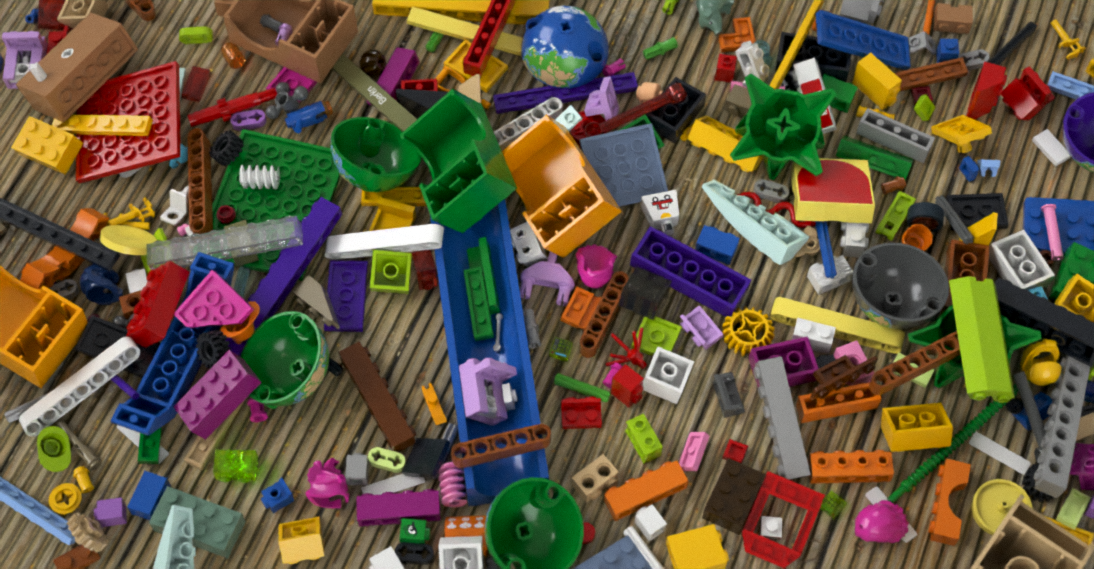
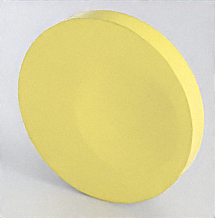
[100,225,157,255]
[971,479,1033,535]

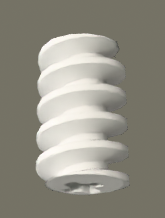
[239,165,280,189]

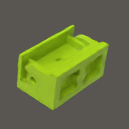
[625,413,663,464]

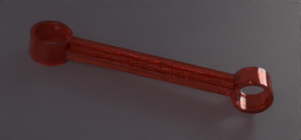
[584,83,687,138]

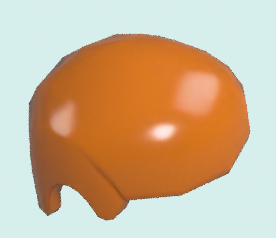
[901,224,933,252]

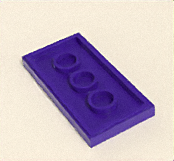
[324,260,368,332]

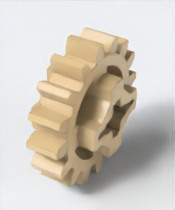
[67,512,108,553]

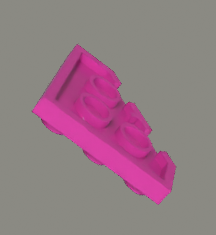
[174,270,254,328]

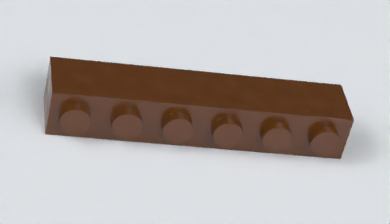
[339,341,417,453]

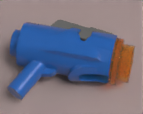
[285,100,334,133]

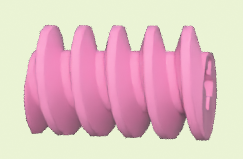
[438,462,467,508]

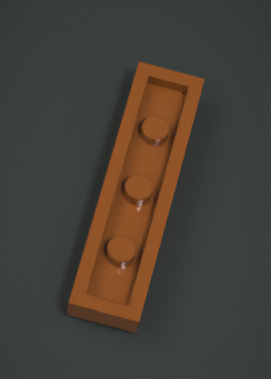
[894,57,968,92]

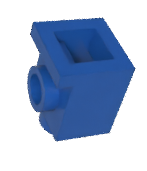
[260,478,295,513]

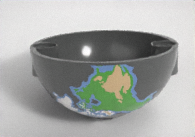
[852,243,949,330]

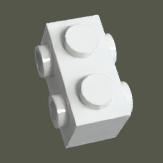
[510,222,548,267]
[840,222,869,258]

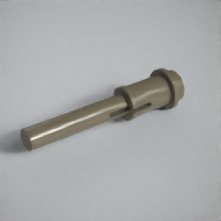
[57,419,102,471]

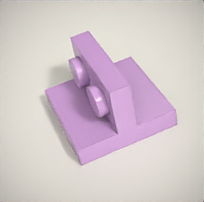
[584,76,620,126]

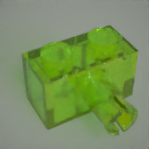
[213,449,259,483]

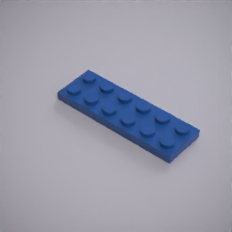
[816,10,911,70]

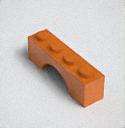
[928,458,971,546]

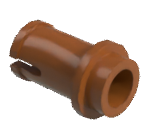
[881,176,906,195]

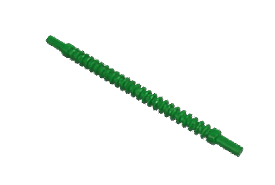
[887,381,1029,503]

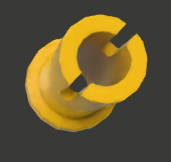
[73,466,94,494]

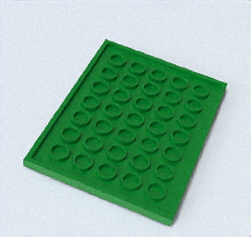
[193,129,341,281]

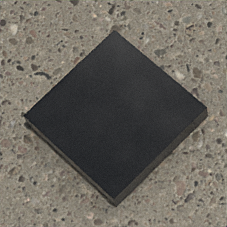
[402,438,451,478]

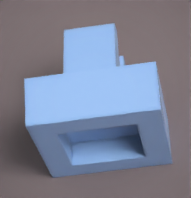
[977,160,1000,177]

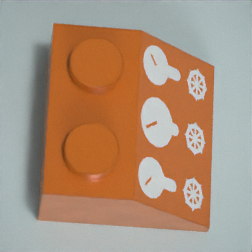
[445,516,487,556]

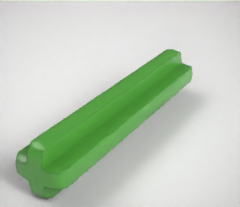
[554,373,611,403]

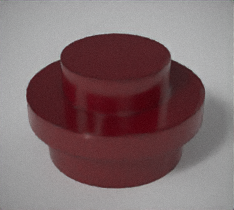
[217,205,236,224]

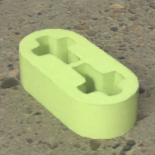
[368,447,406,473]

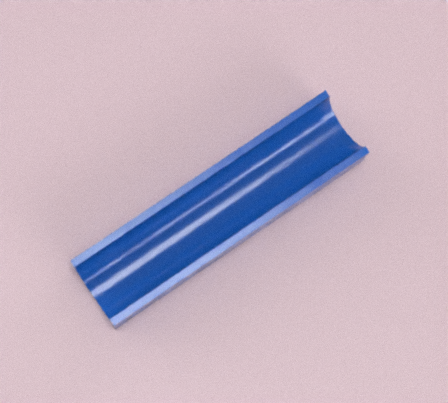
[429,199,549,506]

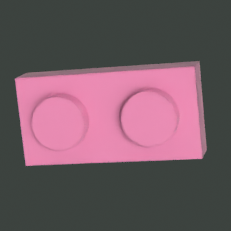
[679,432,710,471]

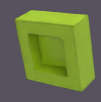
[913,95,936,121]

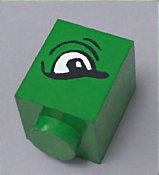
[399,518,431,544]

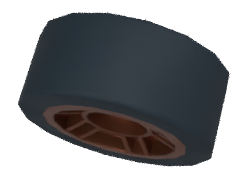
[907,202,944,232]

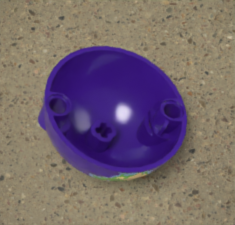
[1062,92,1094,173]

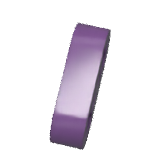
[231,110,266,131]

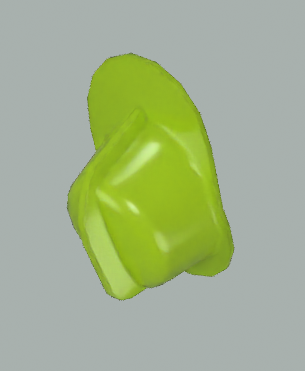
[37,426,71,472]

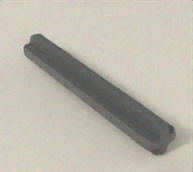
[935,195,974,245]

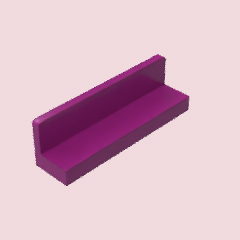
[366,47,420,105]

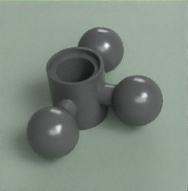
[265,82,309,119]

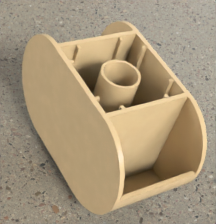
[970,494,1094,569]

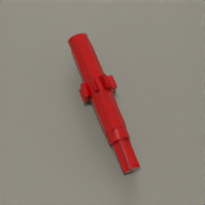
[187,88,277,127]

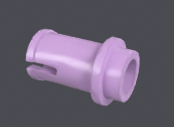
[275,23,293,46]

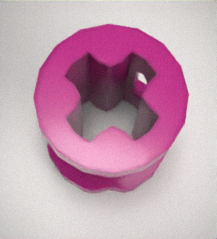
[247,398,268,422]

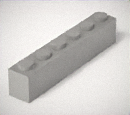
[753,356,811,480]

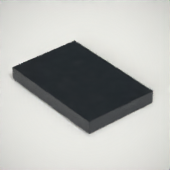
[946,193,1009,231]

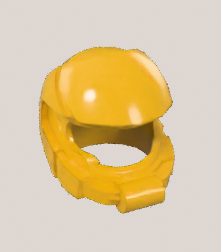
[1020,339,1062,386]

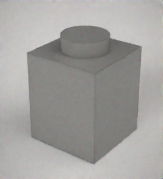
[345,453,369,485]

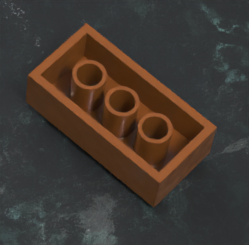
[940,239,990,315]

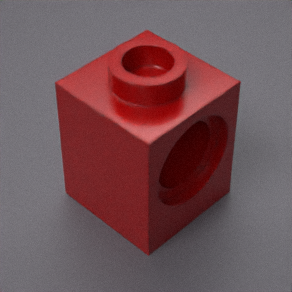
[715,53,737,83]

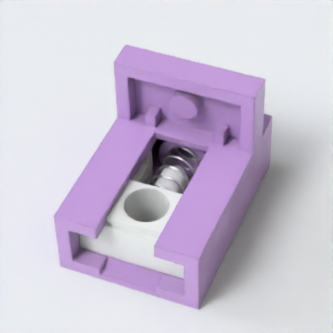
[2,31,48,89]
[459,358,517,426]

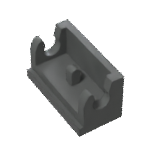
[713,372,745,418]

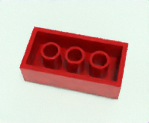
[126,261,190,348]

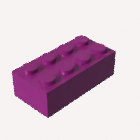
[174,350,261,440]

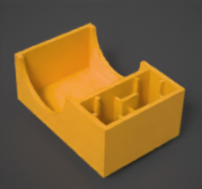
[502,114,622,258]
[0,265,88,389]

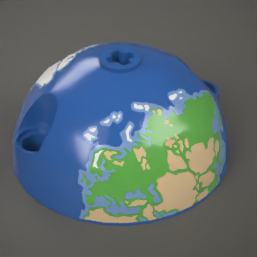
[521,6,609,88]

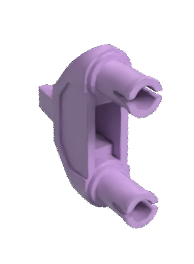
[520,251,575,306]

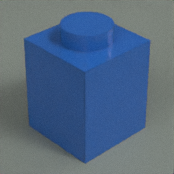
[936,39,960,63]

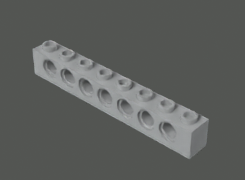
[1034,355,1090,498]

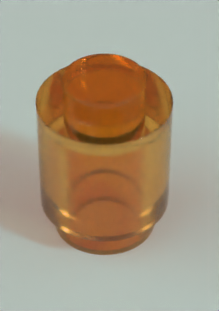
[221,42,246,69]

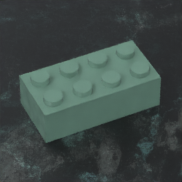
[149,486,246,559]

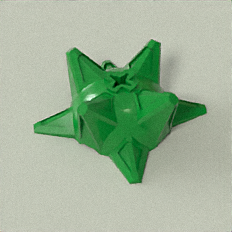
[730,74,837,180]
[908,305,1042,398]

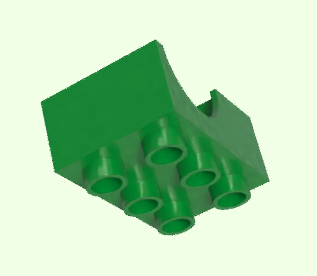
[400,89,517,234]

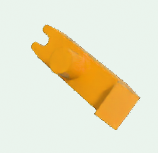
[422,383,447,425]

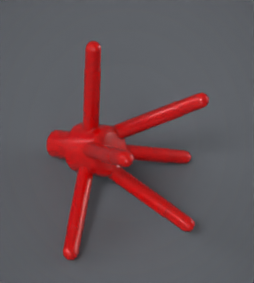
[605,327,647,369]

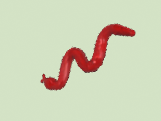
[737,192,816,228]

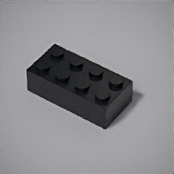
[775,32,851,82]

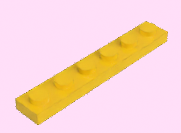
[52,115,153,136]

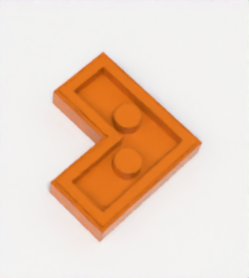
[718,17,756,53]

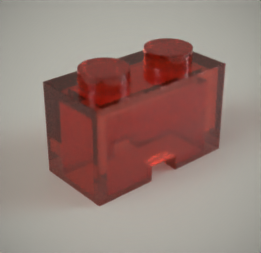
[412,250,438,290]

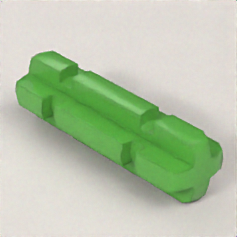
[426,32,444,52]

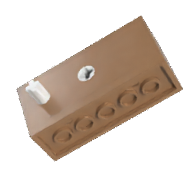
[15,12,138,123]

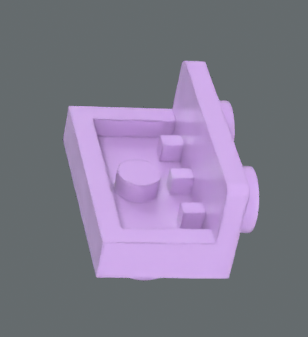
[680,305,724,350]

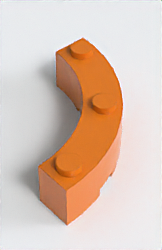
[20,208,109,290]

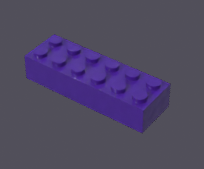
[630,226,751,317]

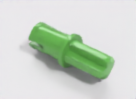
[643,37,678,60]

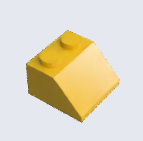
[278,517,324,564]

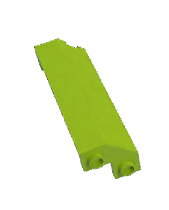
[949,276,1015,403]

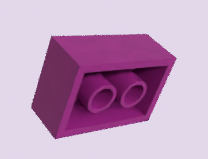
[748,336,819,387]

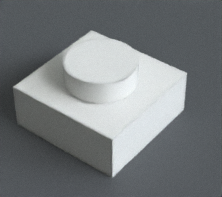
[502,383,518,410]
[760,516,782,540]

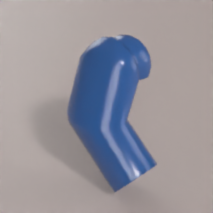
[25,8,44,24]

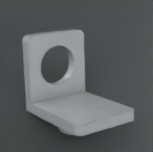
[908,31,936,55]

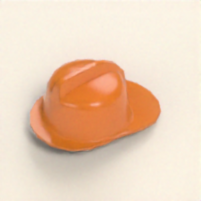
[220,301,260,344]

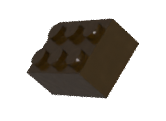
[702,458,766,535]

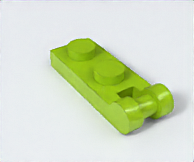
[875,191,916,241]

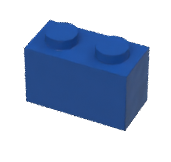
[695,225,740,265]
[127,471,171,520]

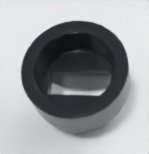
[1006,397,1024,414]

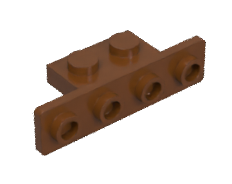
[810,355,878,401]

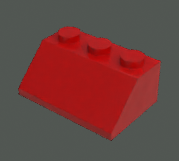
[966,61,1008,119]

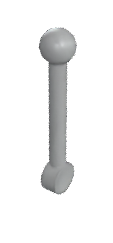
[493,313,503,352]

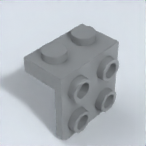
[840,0,884,24]

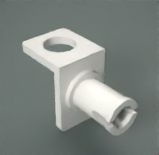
[160,186,189,226]

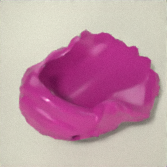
[575,244,617,289]
[855,500,909,543]

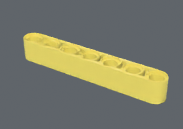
[770,297,905,354]

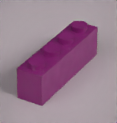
[356,489,441,527]

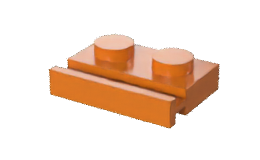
[560,287,601,331]

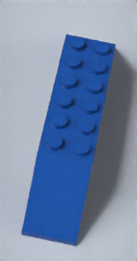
[110,252,234,436]

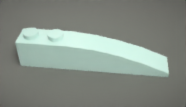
[702,179,809,265]
[153,505,196,569]

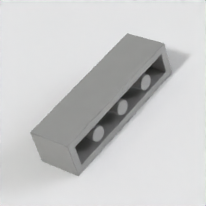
[856,108,935,163]

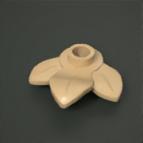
[795,226,820,257]

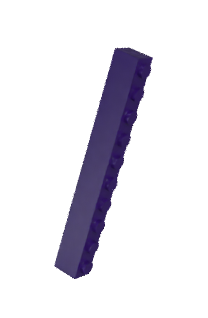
[226,197,343,357]

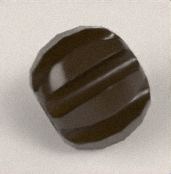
[359,50,386,76]

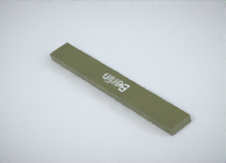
[332,53,417,132]

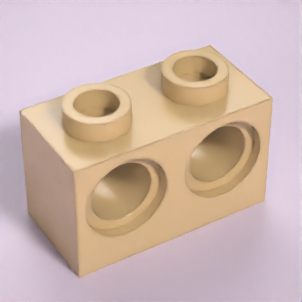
[571,454,619,503]

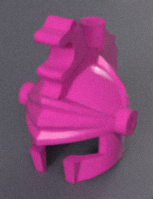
[306,457,349,509]

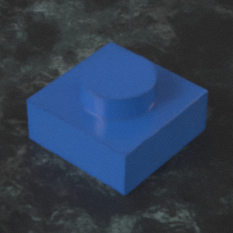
[959,156,979,182]

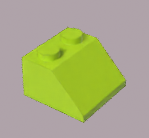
[370,250,412,294]

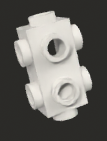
[735,41,769,88]

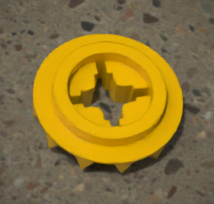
[49,483,83,516]

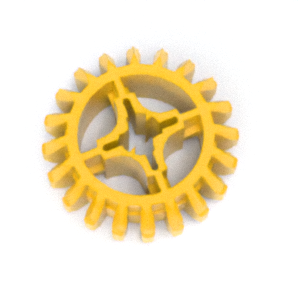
[722,306,775,357]

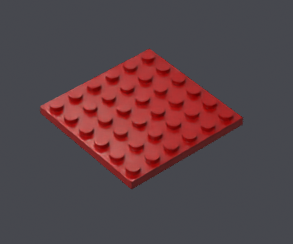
[76,61,181,184]

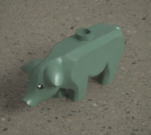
[696,0,734,36]

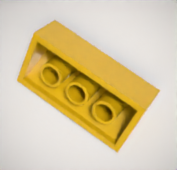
[687,115,763,172]

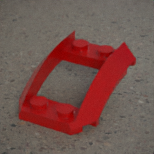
[742,471,825,568]

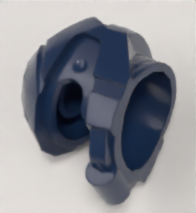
[80,264,123,305]

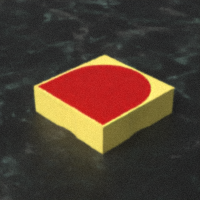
[791,158,875,223]

